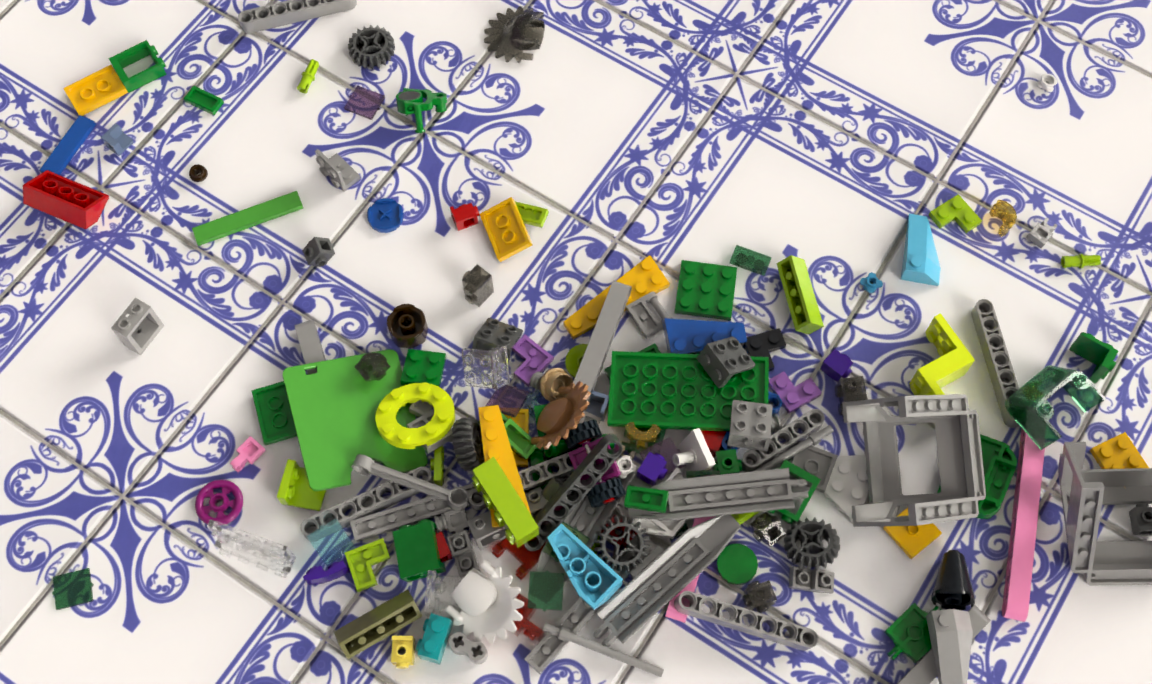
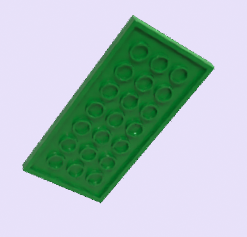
[607,351,769,432]

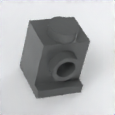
[1129,503,1152,535]

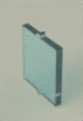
[307,518,355,565]

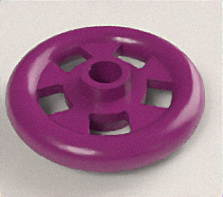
[195,480,243,526]

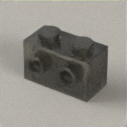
[462,264,494,307]
[835,376,868,422]

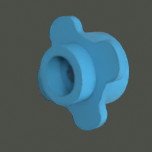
[860,272,883,293]

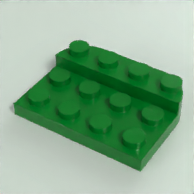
[937,434,1017,519]

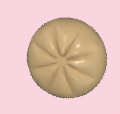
[540,368,574,402]

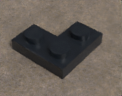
[744,328,786,371]

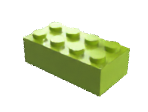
[471,457,539,548]

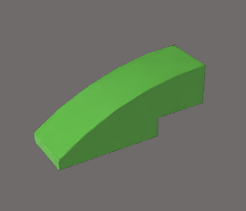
[478,413,537,460]

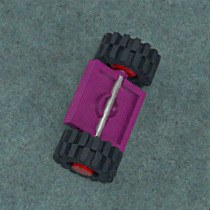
[565,420,626,508]

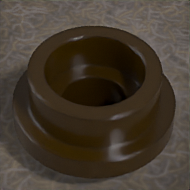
[189,164,208,182]

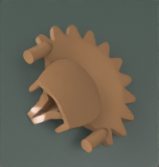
[531,381,591,450]

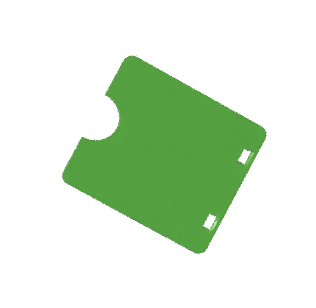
[282,349,428,491]

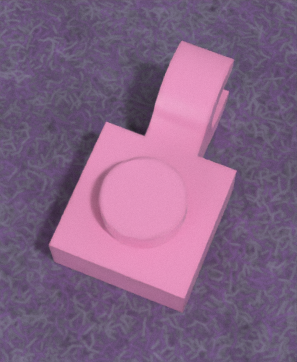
[230,436,266,472]

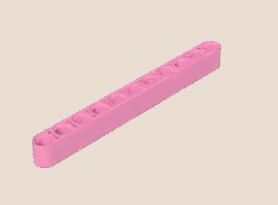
[1002,408,1048,622]

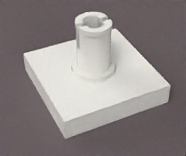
[672,428,716,477]

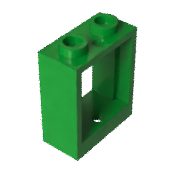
[108,40,166,93]
[767,460,821,524]

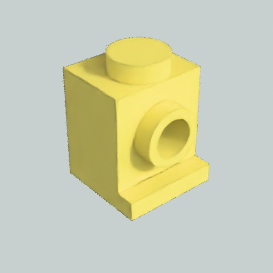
[391,636,415,669]

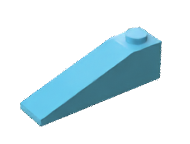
[901,214,941,286]
[547,523,623,610]

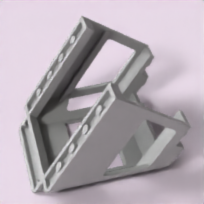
[842,394,986,527]
[1058,442,1152,586]

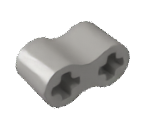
[449,632,488,664]

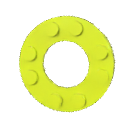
[375,382,455,449]

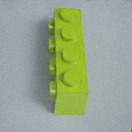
[776,255,824,334]

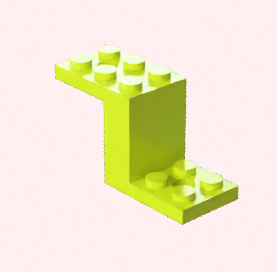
[909,313,975,395]

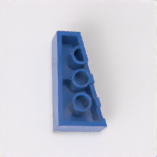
[662,318,747,354]

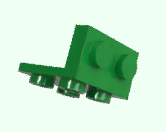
[1069,332,1118,384]

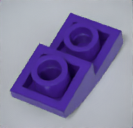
[303,560,350,585]

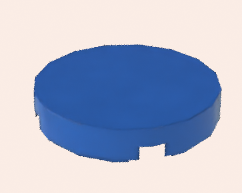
[367,198,404,233]

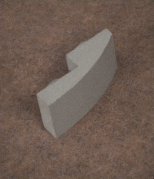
[447,530,481,578]
[789,566,834,594]

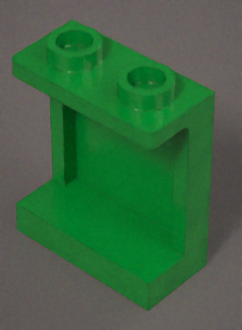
[392,519,446,582]

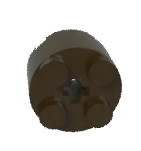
[387,304,428,348]

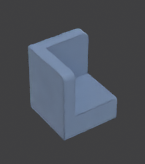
[101,124,134,156]
[586,390,609,422]

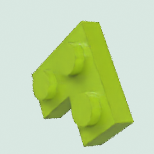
[928,194,982,233]
[345,538,391,592]

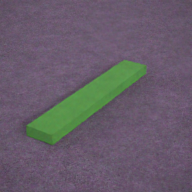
[192,191,303,246]

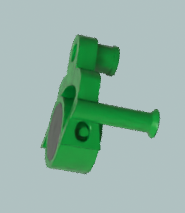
[396,88,447,133]

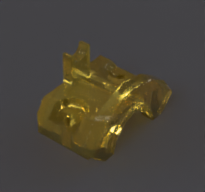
[989,200,1017,236]
[625,422,661,451]

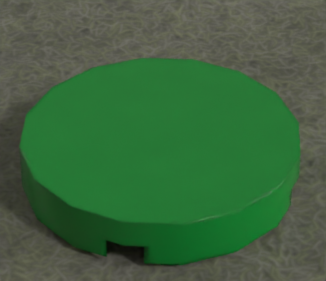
[717,544,758,585]

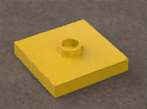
[883,508,942,559]

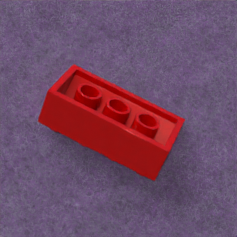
[23,170,109,229]

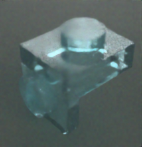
[525,389,541,420]

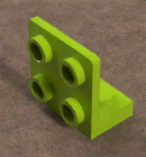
[277,459,326,511]

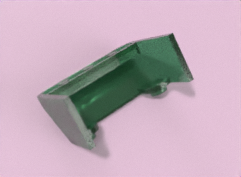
[1005,365,1106,450]

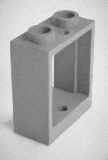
[111,298,164,355]

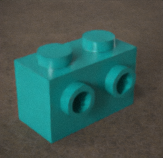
[416,613,453,665]

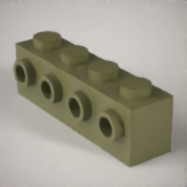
[334,589,422,659]

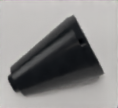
[931,550,975,610]

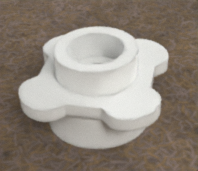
[1037,74,1058,92]
[616,455,637,479]

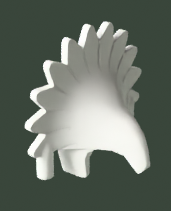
[445,560,524,644]

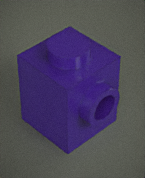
[820,349,853,383]
[637,452,668,486]

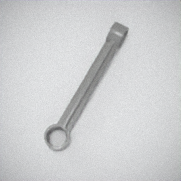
[351,454,468,511]

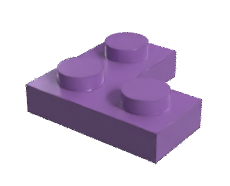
[512,334,554,387]
[769,371,822,414]

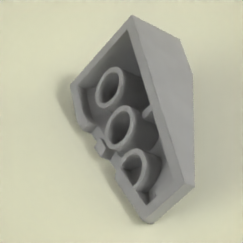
[926,609,973,684]

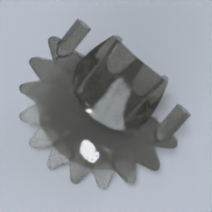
[484,6,545,63]

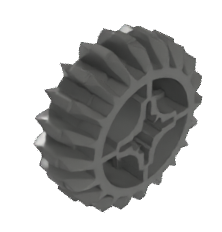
[348,25,395,70]
[452,417,484,471]
[593,515,650,572]
[784,517,840,571]

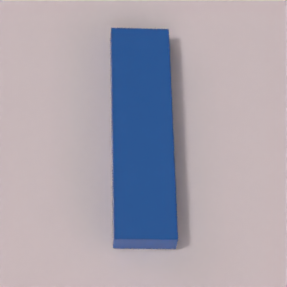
[39,115,96,175]

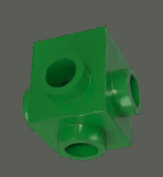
[712,449,742,475]

